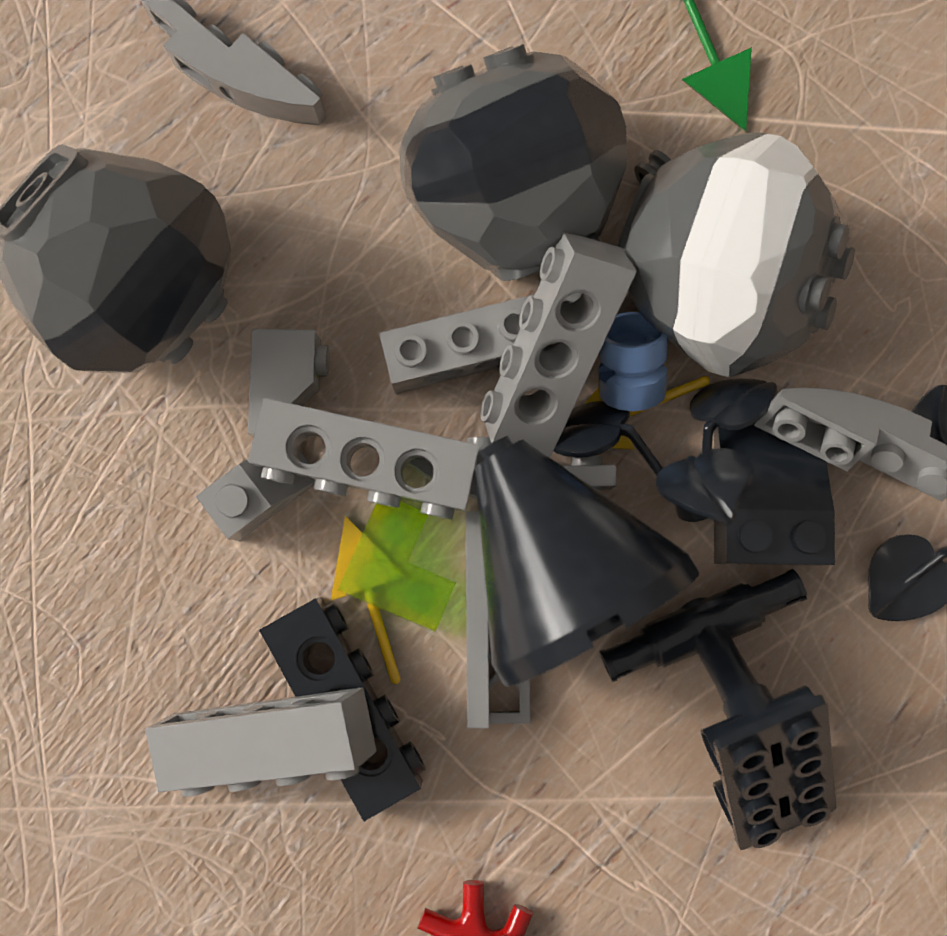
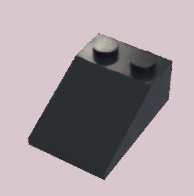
[714,423,835,566]

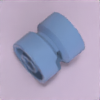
[599,312,668,411]

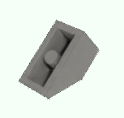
[248,329,330,437]
[196,449,316,541]

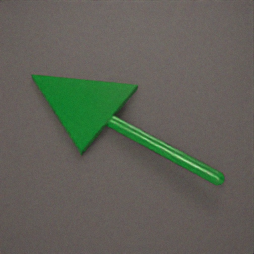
[682,0,752,132]

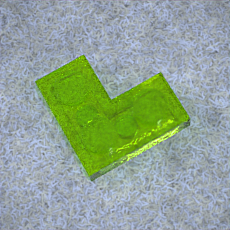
[337,501,456,632]

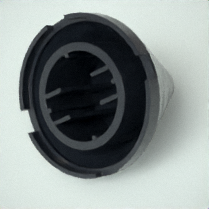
[475,436,700,687]

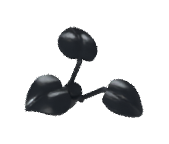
[553,378,778,525]
[868,385,947,621]

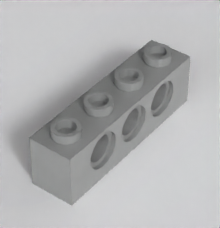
[481,233,637,458]
[379,293,582,394]
[248,398,480,520]

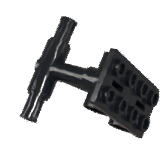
[599,568,836,850]

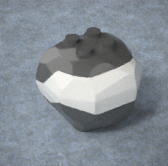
[617,133,855,377]

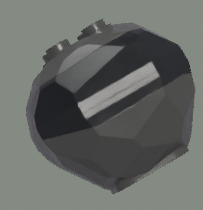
[399,44,627,281]
[0,144,231,373]

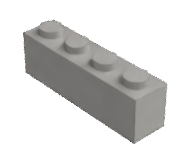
[145,687,377,797]

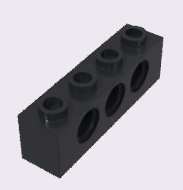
[259,597,426,822]

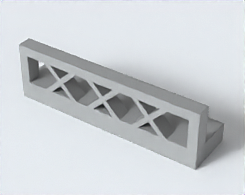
[466,511,530,728]

